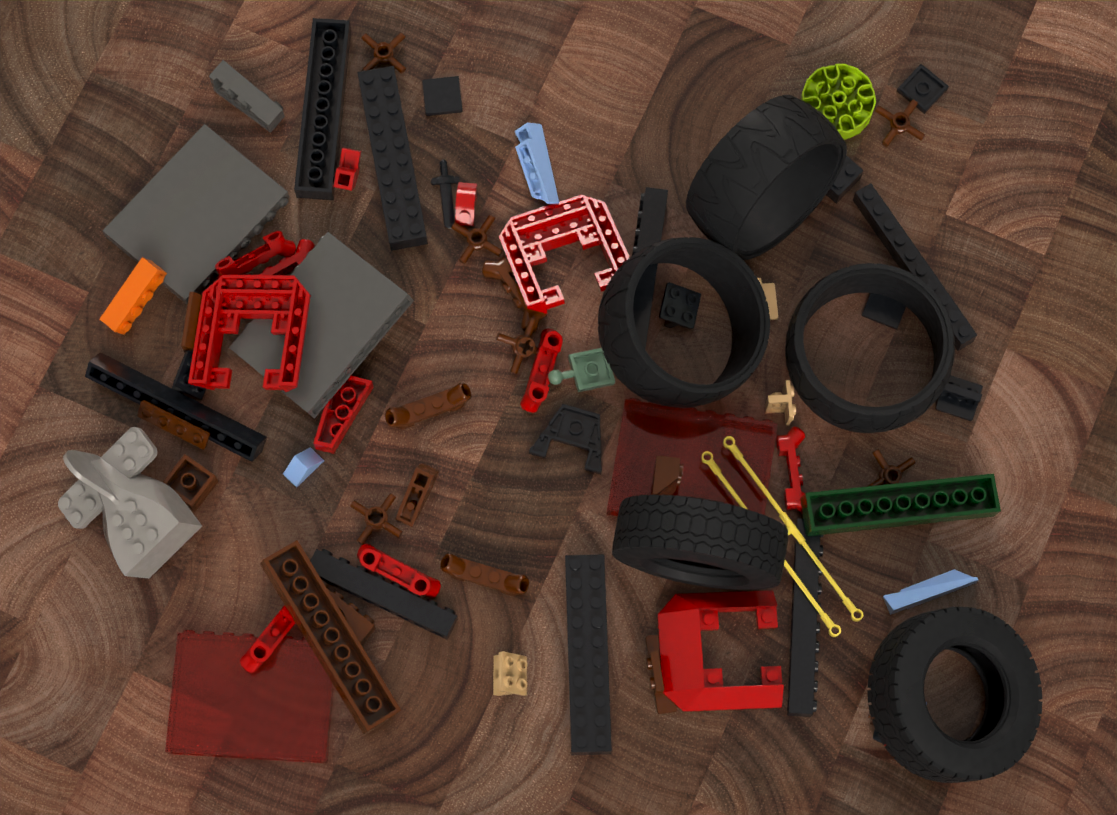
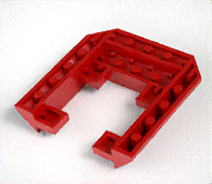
[499,195,630,314]
[188,275,311,392]
[657,590,784,712]

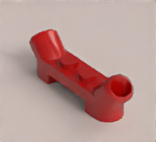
[215,231,296,279]
[241,239,315,275]
[520,328,563,413]
[776,427,805,514]
[357,544,441,598]
[240,605,295,673]

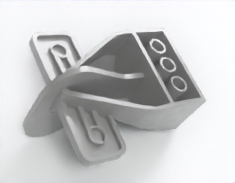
[58,427,202,579]

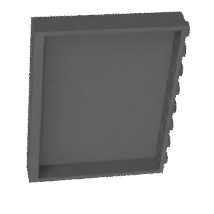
[103,124,289,305]
[229,232,414,419]

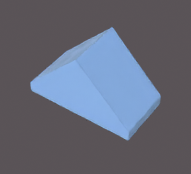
[283,447,324,488]

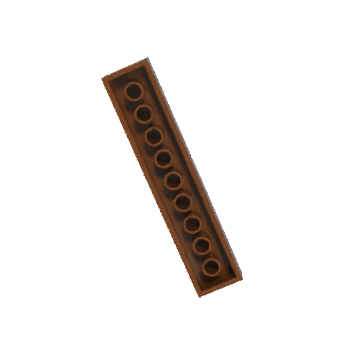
[260,540,401,734]

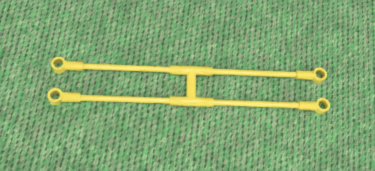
[701,436,863,637]

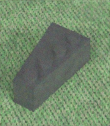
[209,60,285,133]

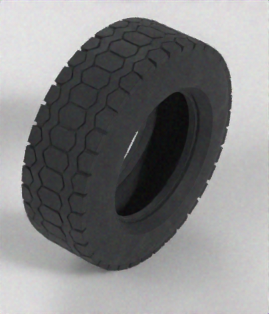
[612,495,788,590]
[867,607,1043,783]

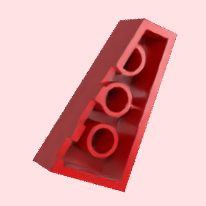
[313,376,374,454]

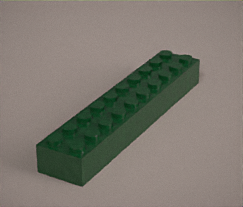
[800,474,1001,536]

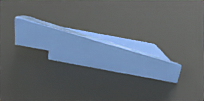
[515,122,559,205]
[883,569,978,615]

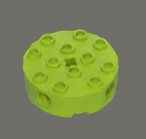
[800,64,876,140]

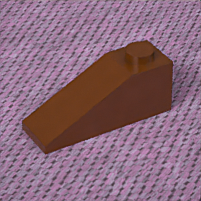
[395,463,439,527]

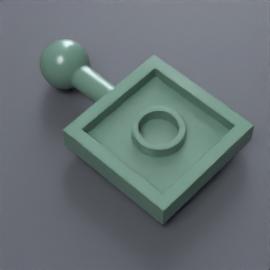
[548,348,615,392]

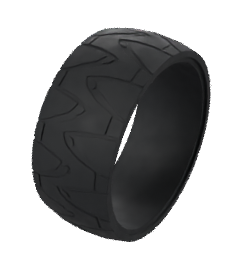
[686,95,847,260]
[598,237,770,408]
[785,263,955,433]

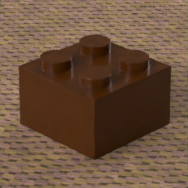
[163,454,219,512]

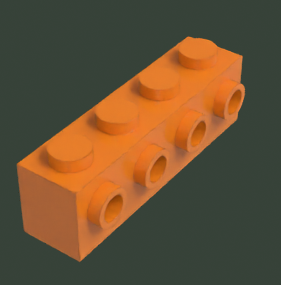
[100,257,167,335]

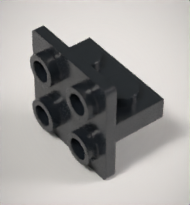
[659,282,701,329]
[172,350,206,400]
[936,375,983,421]

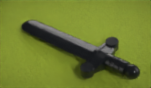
[431,159,460,229]

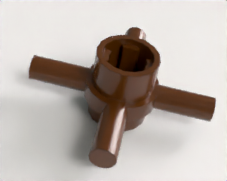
[496,318,538,374]
[350,493,403,545]

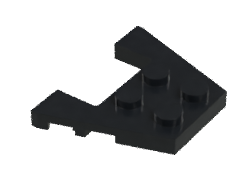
[529,404,602,475]

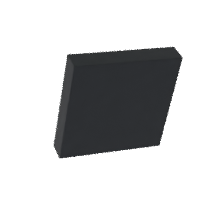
[897,64,949,114]
[422,76,463,116]
[862,293,906,330]

